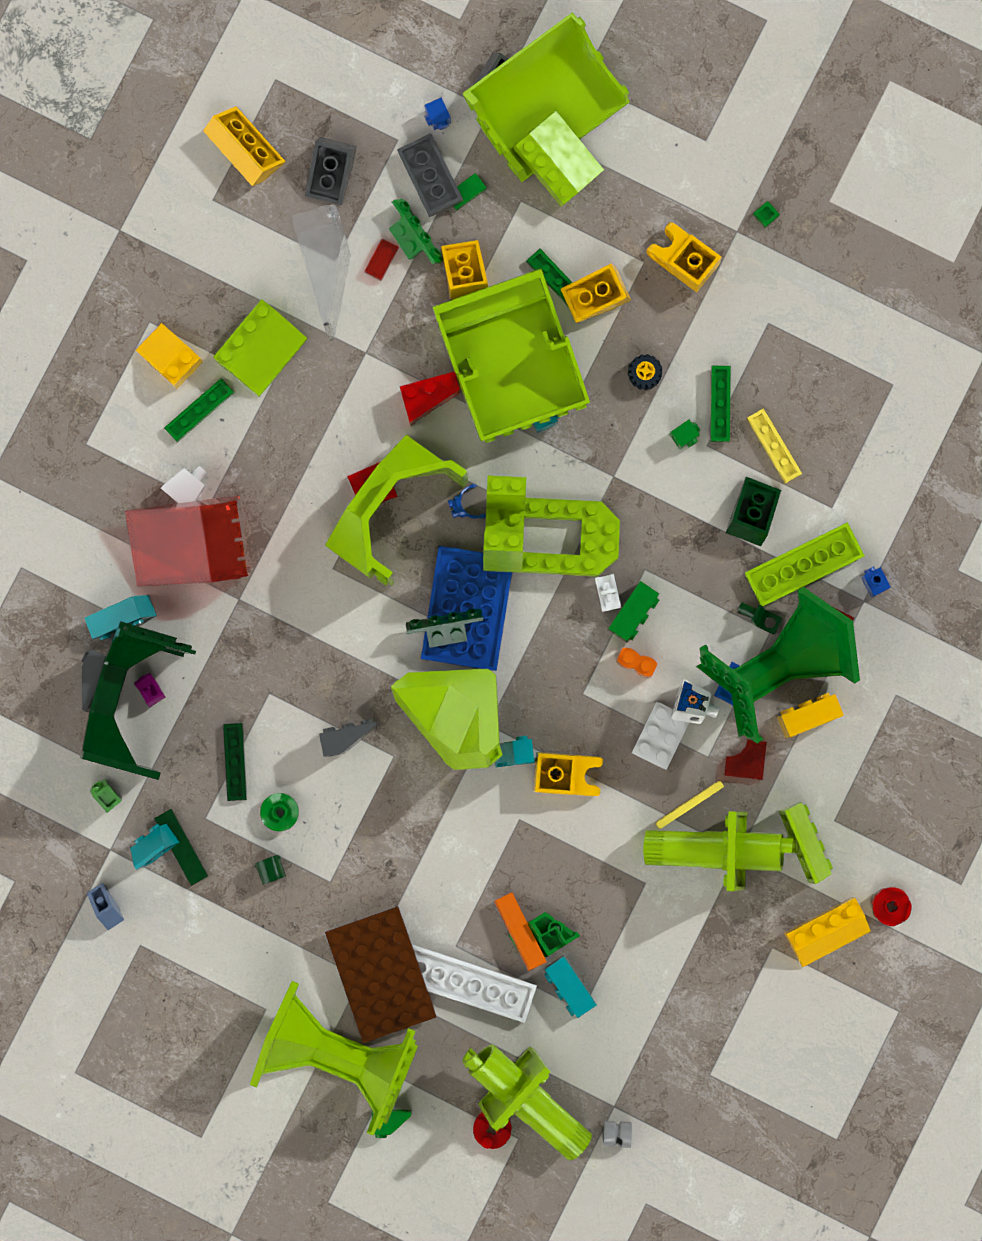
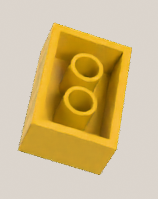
[777,692,844,739]

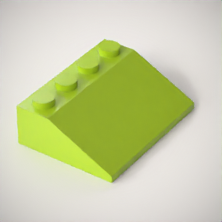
[513,111,604,206]
[213,299,308,397]
[778,802,833,884]

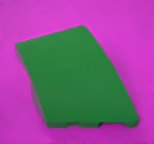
[508,912,580,958]

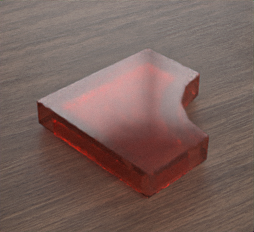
[724,740,767,780]

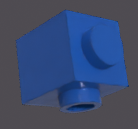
[424,97,451,130]
[861,566,891,598]

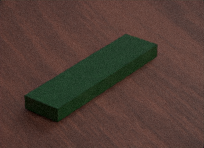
[223,723,247,801]
[154,809,208,886]

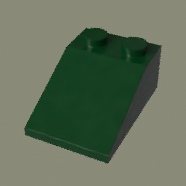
[725,477,781,546]

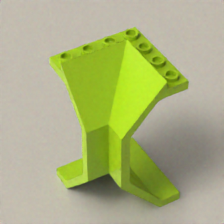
[325,435,468,586]
[250,981,418,1136]

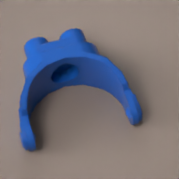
[448,484,486,519]

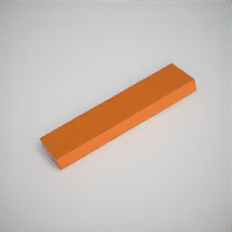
[494,892,547,971]

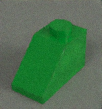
[372,1109,412,1138]

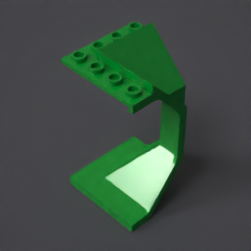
[696,587,860,743]

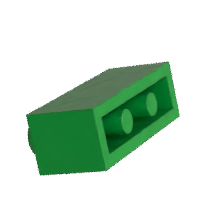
[608,581,660,643]

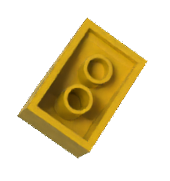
[441,240,488,300]
[561,263,631,323]
[136,323,203,389]

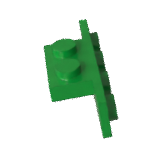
[389,199,443,264]

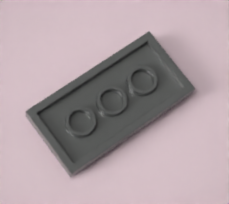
[397,133,463,217]

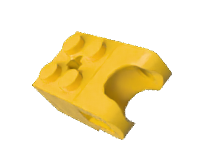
[646,222,721,293]
[533,752,603,796]

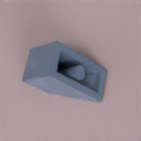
[87,883,124,930]

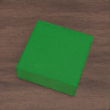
[753,201,780,228]

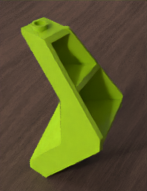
[391,669,502,770]

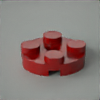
[872,887,912,926]
[473,1112,512,1149]

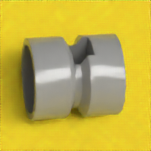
[603,1121,632,1148]

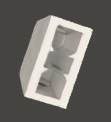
[161,466,207,514]

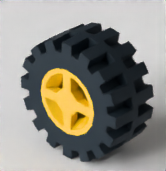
[628,354,662,390]

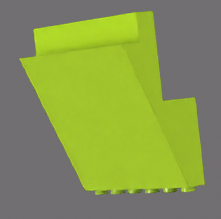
[432,269,590,443]

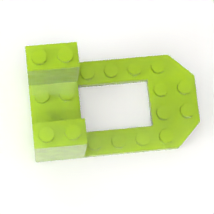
[483,475,620,577]

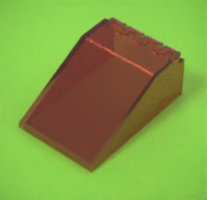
[125,495,251,586]

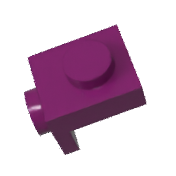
[134,673,166,707]

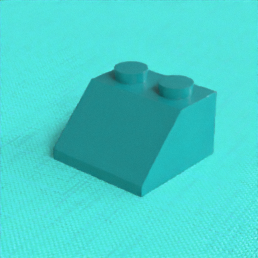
[130,824,180,870]

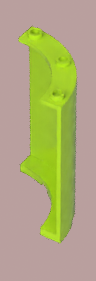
[462,12,630,182]

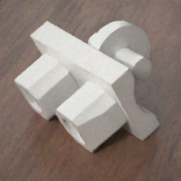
[595,574,621,612]

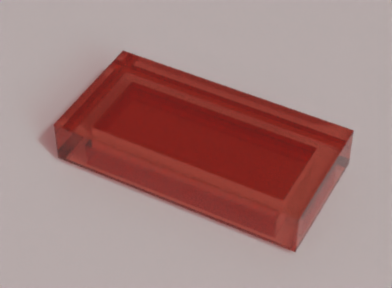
[364,239,399,281]

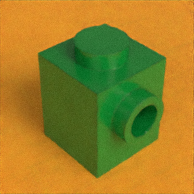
[669,419,700,450]

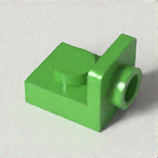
[90,779,122,813]

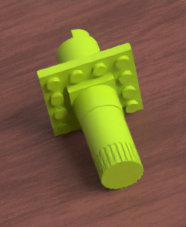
[643,811,796,891]
[462,1044,592,1161]

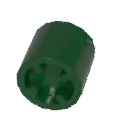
[255,854,286,885]

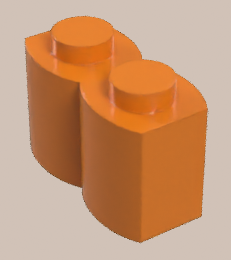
[616,648,657,678]

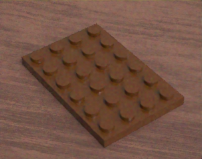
[325,906,437,1043]

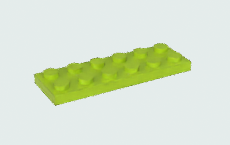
[744,522,865,606]

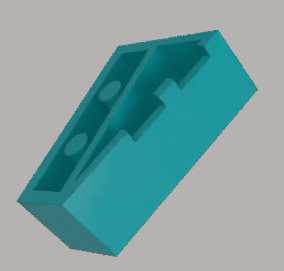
[495,736,535,768]

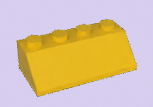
[203,106,286,186]
[784,897,871,967]

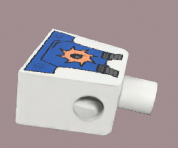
[671,680,719,724]

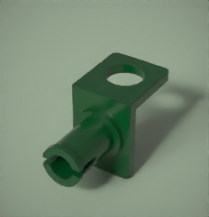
[737,602,783,635]

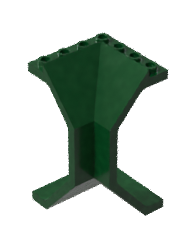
[80,621,196,780]

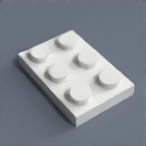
[632,701,689,770]

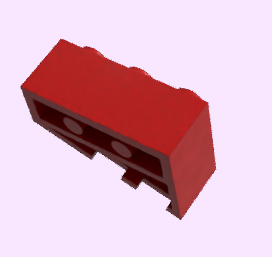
[399,371,460,427]

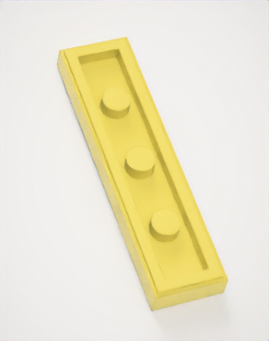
[747,408,802,484]
[655,781,724,829]

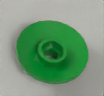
[260,793,299,832]

